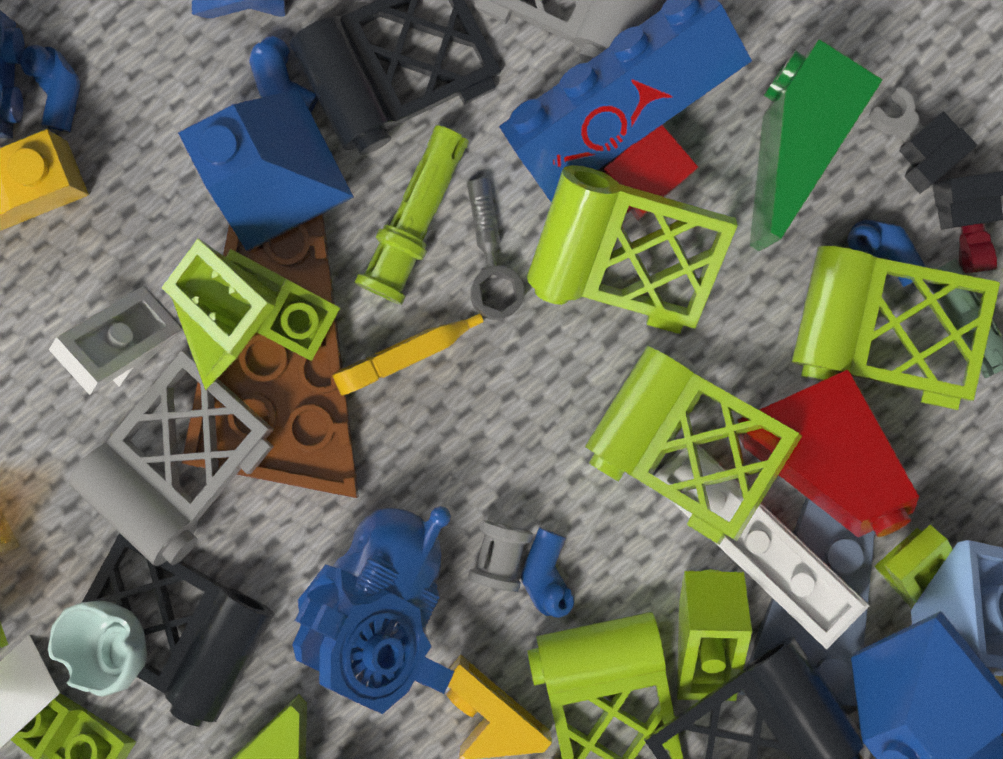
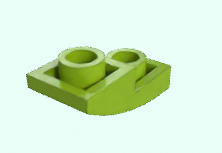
[226,249,340,361]
[10,693,136,759]

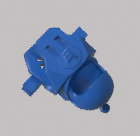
[292,506,454,714]

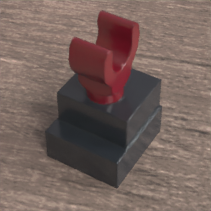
[932,171,1003,274]

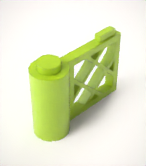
[527,165,738,334]
[792,246,1000,410]
[585,346,802,545]
[527,611,683,759]

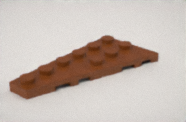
[181,214,359,498]

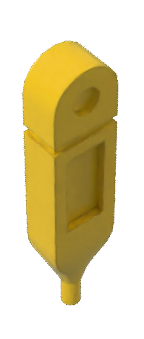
[332,313,484,395]

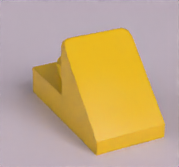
[446,655,552,759]

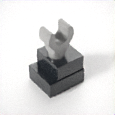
[869,87,977,194]

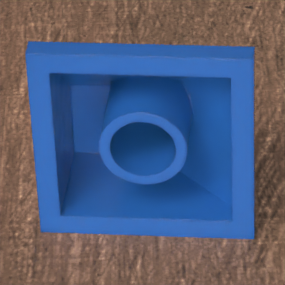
[178,89,354,252]
[851,611,1003,759]

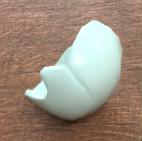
[48,601,147,697]

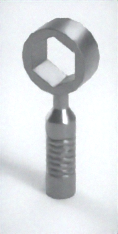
[467,178,525,320]

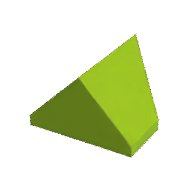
[161,239,277,391]

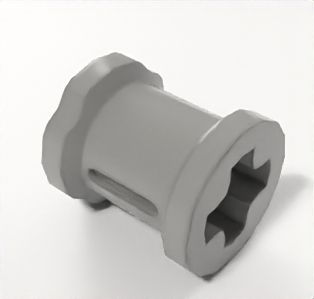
[468,520,533,592]

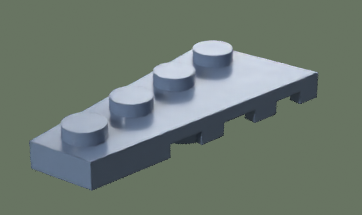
[738,497,875,706]

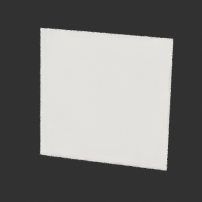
[0,635,60,749]

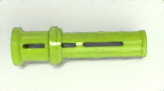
[354,125,469,305]

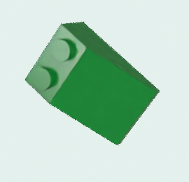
[750,39,883,252]

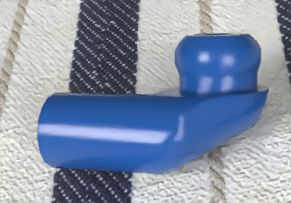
[249,36,318,113]
[20,44,81,133]
[847,220,926,287]
[521,527,575,618]

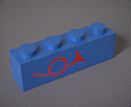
[499,0,752,203]

